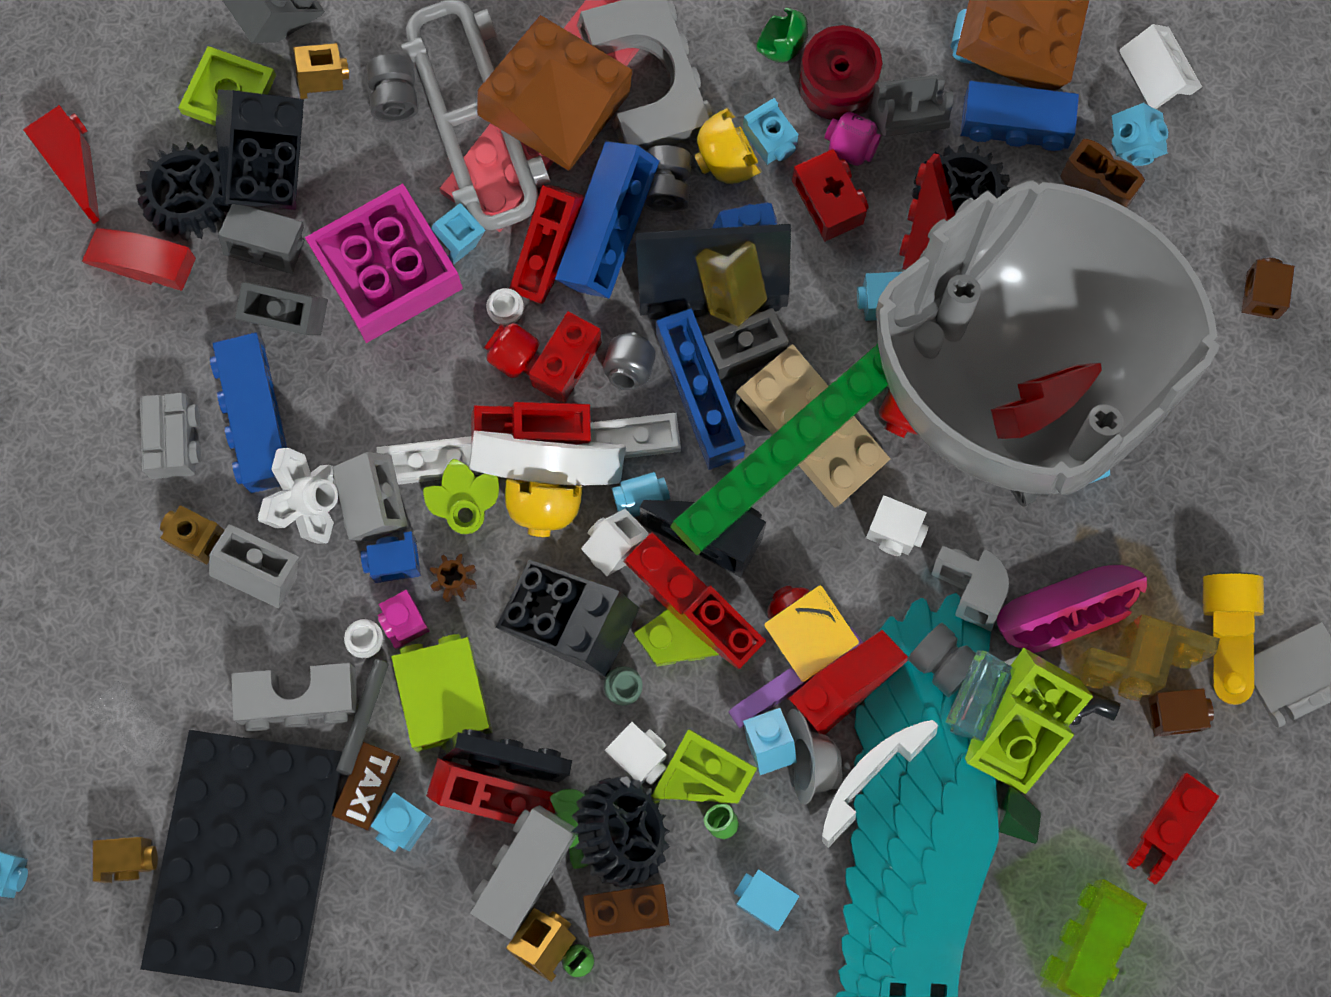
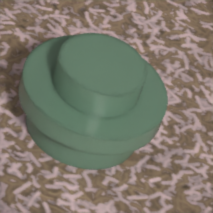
[604,666,642,706]

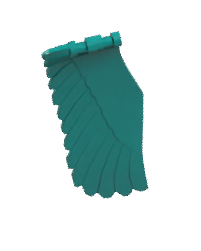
[835,593,999,997]

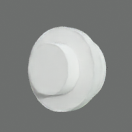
[486,288,524,325]
[344,619,384,658]

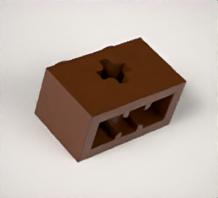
[583,884,670,938]

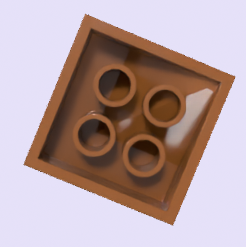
[956,0,1089,91]
[477,15,633,170]

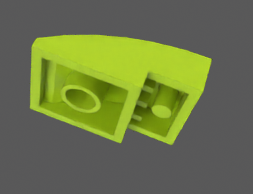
[965,648,1093,794]

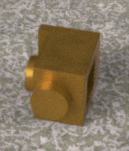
[293,43,349,99]
[160,505,225,565]
[93,837,158,883]
[506,908,576,982]

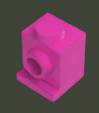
[378,589,430,649]

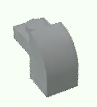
[931,546,1009,631]

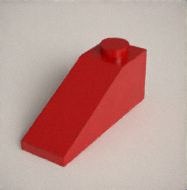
[23,105,100,224]
[509,185,585,304]
[789,630,908,735]
[426,758,555,824]

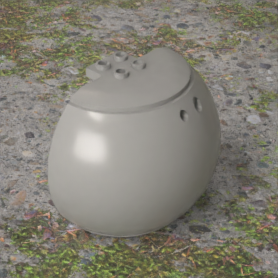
[876,180,1220,495]

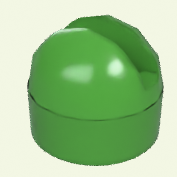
[704,804,739,839]
[562,944,594,977]

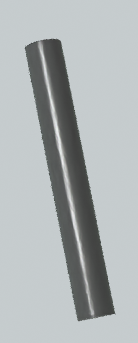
[336,659,389,775]

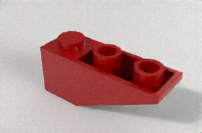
[899,153,955,270]

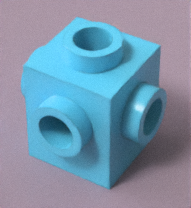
[1112,103,1168,166]

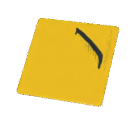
[764,585,859,682]

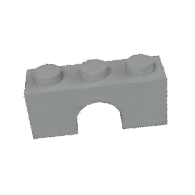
[231,663,358,731]

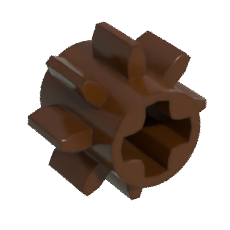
[430,554,477,603]

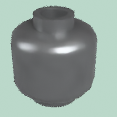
[603,332,656,390]

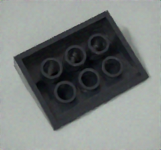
[636,224,791,320]

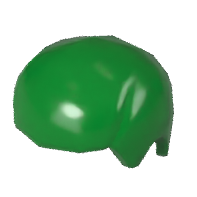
[756,7,808,63]

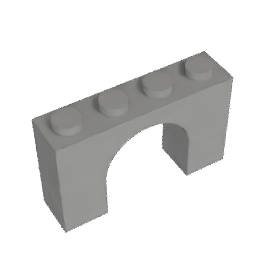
[577,0,713,151]

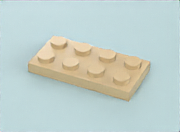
[736,344,890,508]

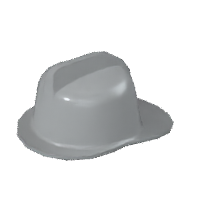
[786,709,842,805]

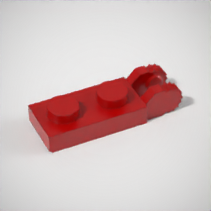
[1126,773,1220,885]

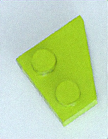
[634,609,719,667]
[651,729,758,804]

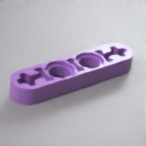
[728,627,863,729]

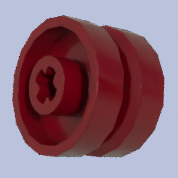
[799,25,883,121]

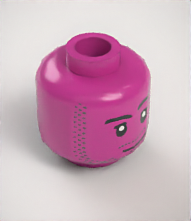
[824,112,882,166]

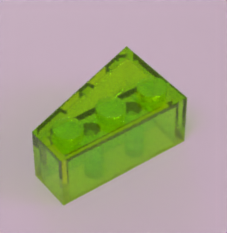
[1040,879,1147,997]

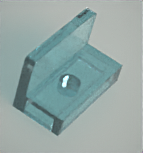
[945,650,1015,741]

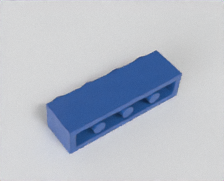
[555,141,660,299]
[656,308,746,470]
[210,332,287,493]

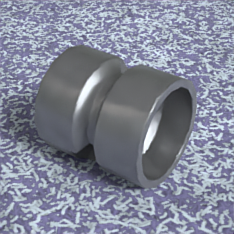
[366,54,418,122]
[644,145,692,212]
[908,623,983,698]

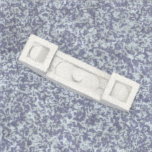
[469,431,626,485]
[822,720,938,848]

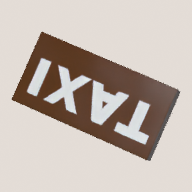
[332,742,401,831]

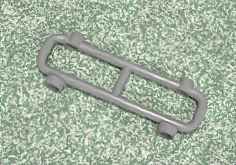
[401,0,551,231]

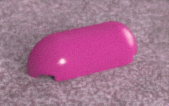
[997,565,1147,653]

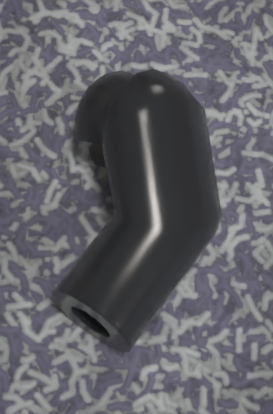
[1070,691,1121,725]

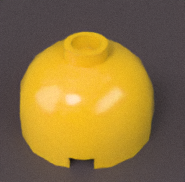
[694,108,762,184]
[505,478,582,537]

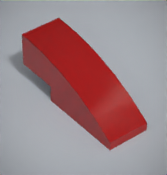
[82,228,196,291]
[991,363,1102,439]
[471,402,591,449]

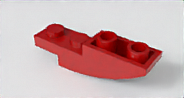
[623,532,766,669]

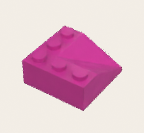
[305,183,463,343]

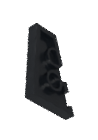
[438,729,572,783]

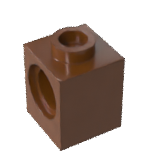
[1241,258,1295,319]
[1148,688,1214,737]

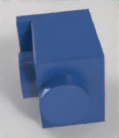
[361,531,421,583]

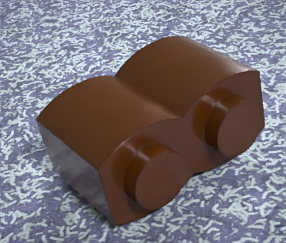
[1060,139,1145,208]

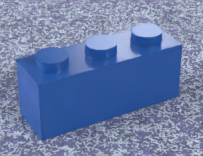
[960,81,1079,151]

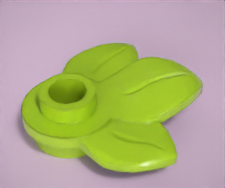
[423,459,499,534]

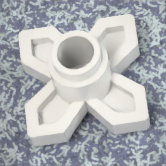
[258,448,338,544]

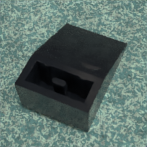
[215,90,304,210]
[495,559,640,677]

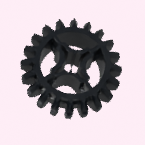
[136,141,232,241]
[912,144,1010,212]
[571,776,670,887]

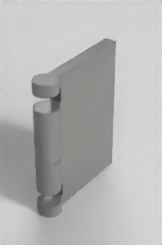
[1254,622,1331,728]

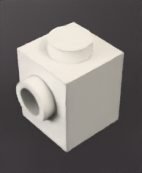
[866,495,929,556]
[581,508,649,576]
[604,722,667,785]

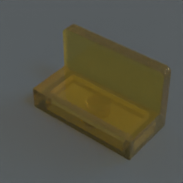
[696,241,767,327]

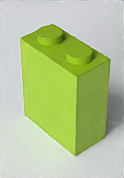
[391,634,493,752]

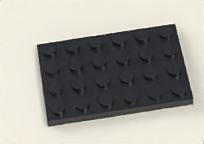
[140,730,342,993]

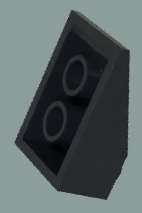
[640,500,766,578]

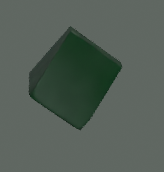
[998,786,1041,844]

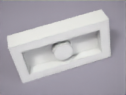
[1120,24,1202,109]

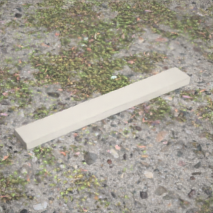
[376,413,681,484]

